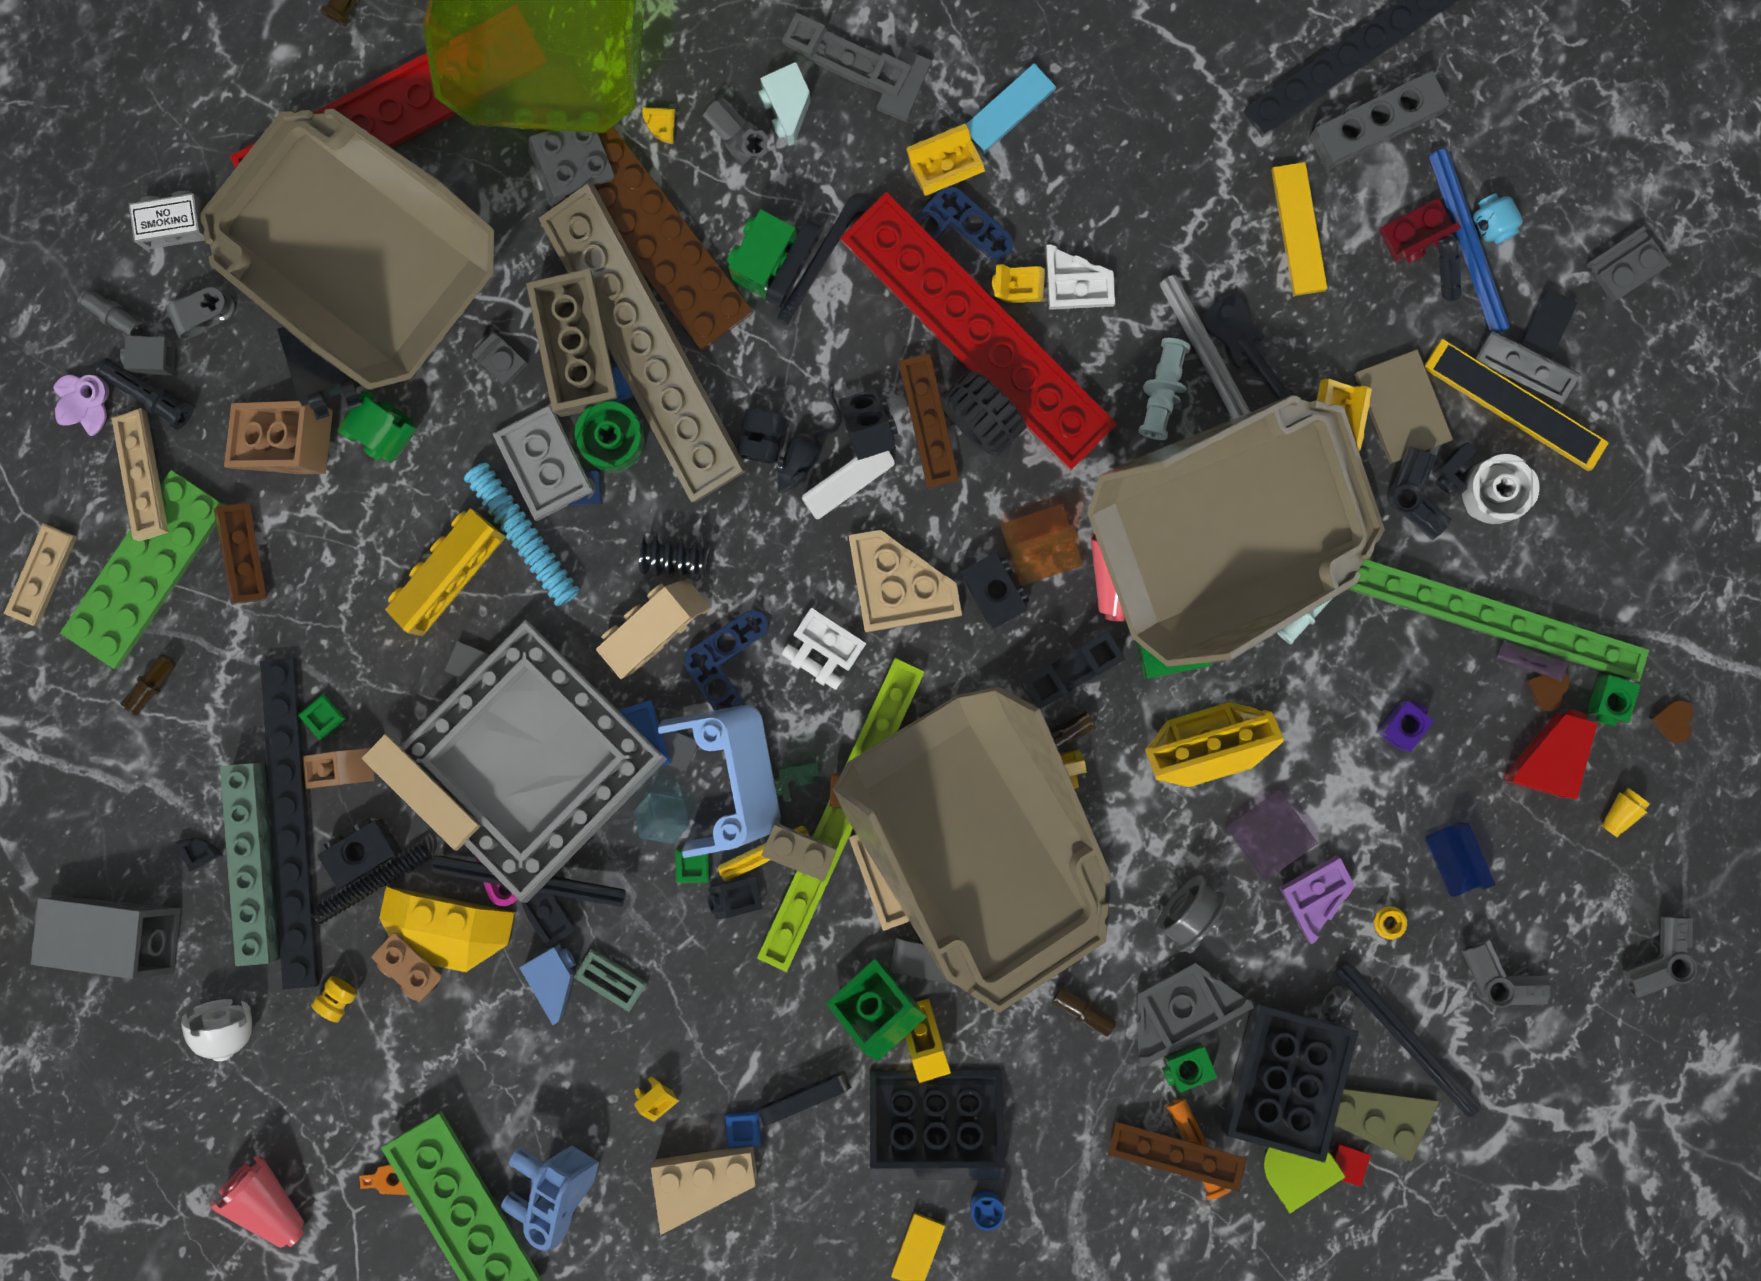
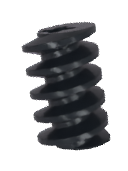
[639,534,710,582]

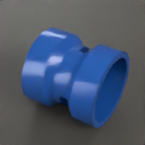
[970,1190,1005,1231]

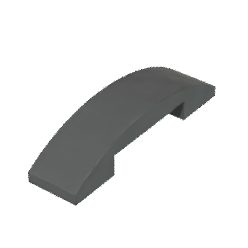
[782,12,912,97]

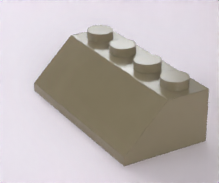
[526,269,618,417]

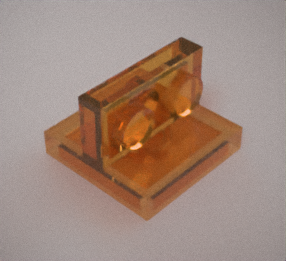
[1000,504,1083,586]

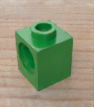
[1587,675,1641,727]
[1162,1042,1217,1093]

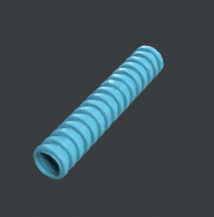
[464,463,580,606]

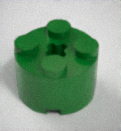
[337,390,419,463]
[575,401,645,472]

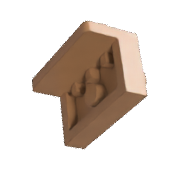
[371,933,442,1003]

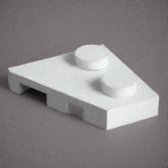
[1046,245,1115,310]

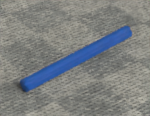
[1429,148,1509,333]

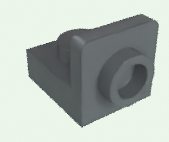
[472,332,528,387]

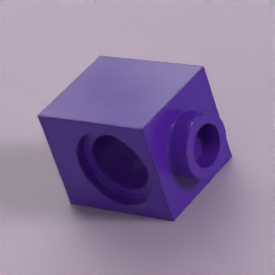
[1376,700,1434,752]

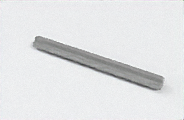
[1160,275,1250,419]

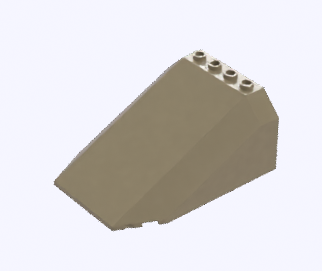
[200,109,494,390]
[1087,396,1385,667]
[833,687,1110,1013]

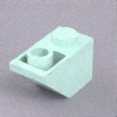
[758,62,811,146]

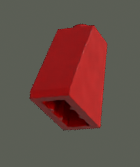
[1503,710,1598,800]

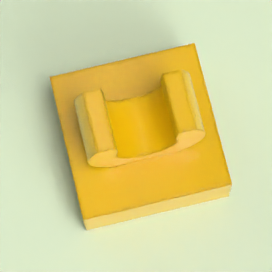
[1059,749,1087,789]
[634,1077,679,1122]

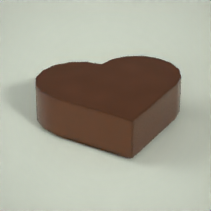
[1526,670,1570,712]
[1649,700,1693,743]

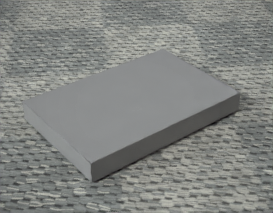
[493,404,594,521]

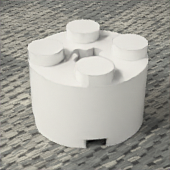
[1462,454,1539,524]

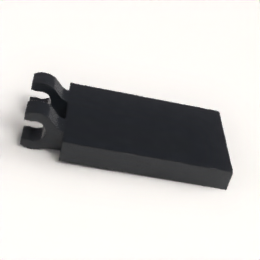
[277,327,362,420]

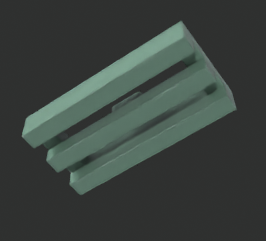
[574,948,648,1012]

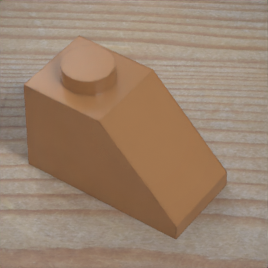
[302,748,374,789]

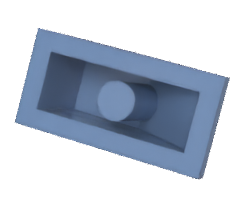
[519,944,576,1025]

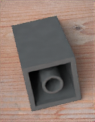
[31,896,181,979]

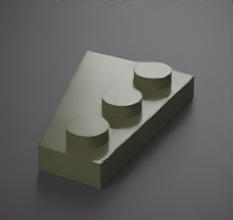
[1335,1088,1439,1162]

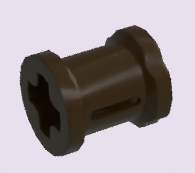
[321,0,361,27]

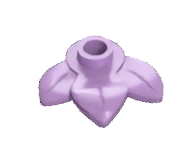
[53,375,109,436]

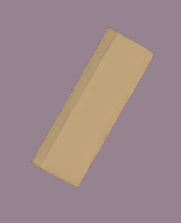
[4,523,77,627]

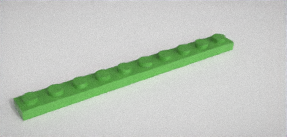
[1348,559,1649,682]

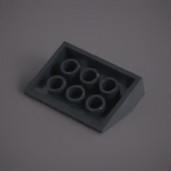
[1221,1000,1359,1163]
[870,1070,1005,1180]

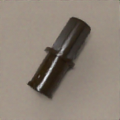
[120,654,176,716]
[1051,711,1096,751]
[1052,986,1116,1037]

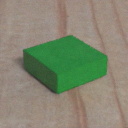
[298,694,347,740]
[675,850,710,883]

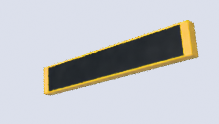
[1424,339,1609,471]

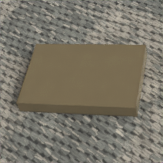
[1354,350,1453,464]

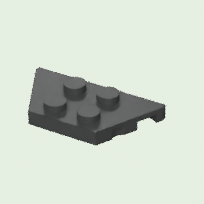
[1136,962,1254,1068]

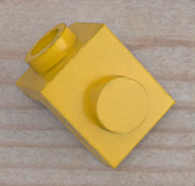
[992,264,1045,303]

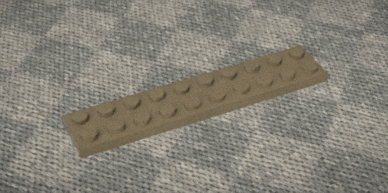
[538,183,748,503]

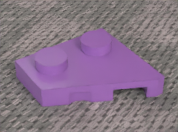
[1279,855,1355,944]

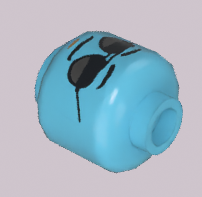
[1473,193,1523,245]

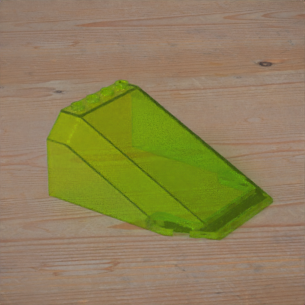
[423,0,645,133]

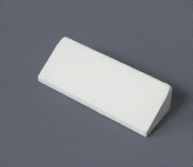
[802,451,895,519]

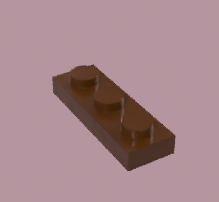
[214,503,267,605]

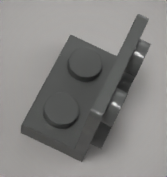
[528,119,614,209]

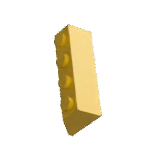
[385,508,506,636]

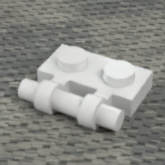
[781,608,866,690]

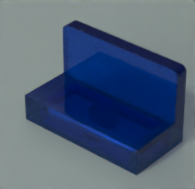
[1425,822,1496,897]

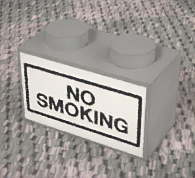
[129,191,205,250]

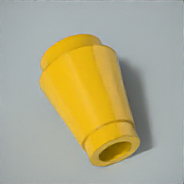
[1601,788,1650,838]

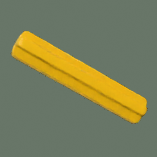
[718,826,810,881]

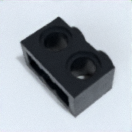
[838,388,898,460]

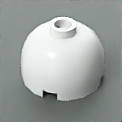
[181,999,252,1061]

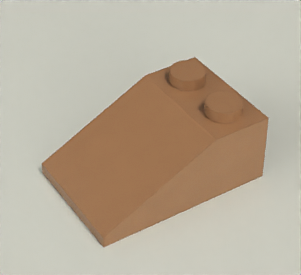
[224,401,333,474]

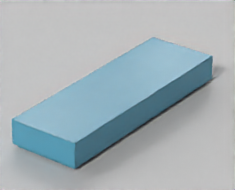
[966,63,1056,154]

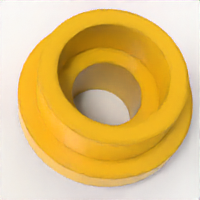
[1373,906,1407,940]

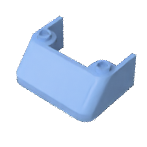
[658,705,781,858]

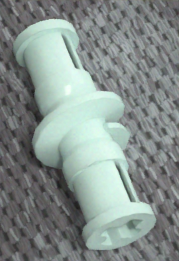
[1138,338,1190,440]

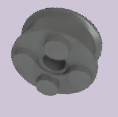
[1155,875,1227,954]

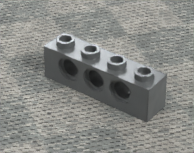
[1309,71,1450,171]

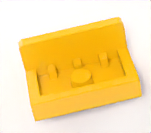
[907,124,985,196]
[1317,379,1372,451]

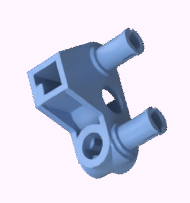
[500,1146,599,1251]

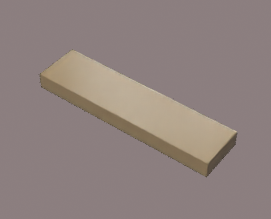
[112,408,169,542]
[361,734,480,851]

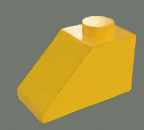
[905,999,951,1083]

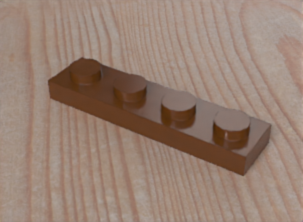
[898,354,959,489]
[1108,1122,1248,1192]

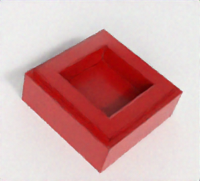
[1333,1143,1371,1187]

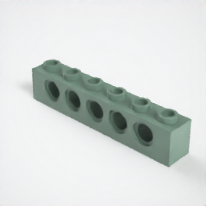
[220,763,280,967]

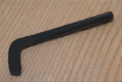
[777,197,879,325]

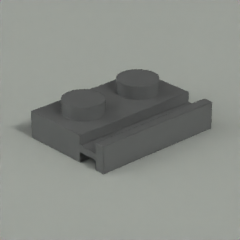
[1586,226,1671,303]

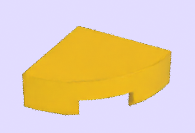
[642,107,676,144]

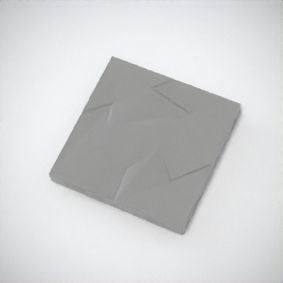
[400,620,667,903]

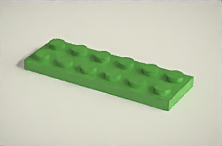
[60,470,225,670]
[381,1111,543,1281]

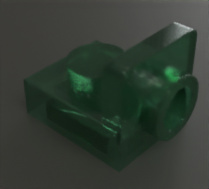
[774,761,821,802]

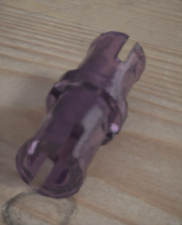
[1496,640,1569,682]

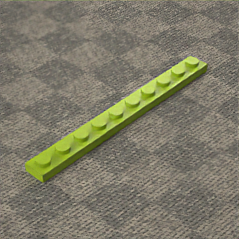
[757,658,924,972]

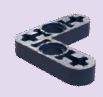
[914,186,1013,262]
[684,610,769,710]

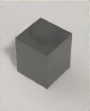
[120,336,176,376]

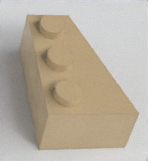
[596,578,712,679]
[651,1147,758,1235]

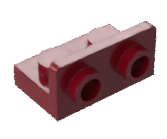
[1378,198,1461,264]

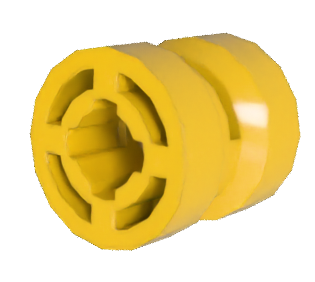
[311,976,358,1023]

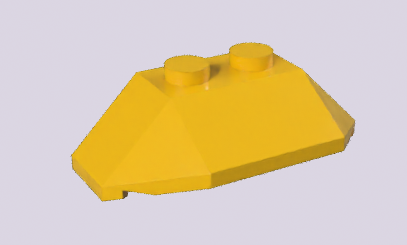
[1145,702,1284,787]
[379,886,516,972]

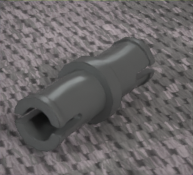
[77,288,144,336]

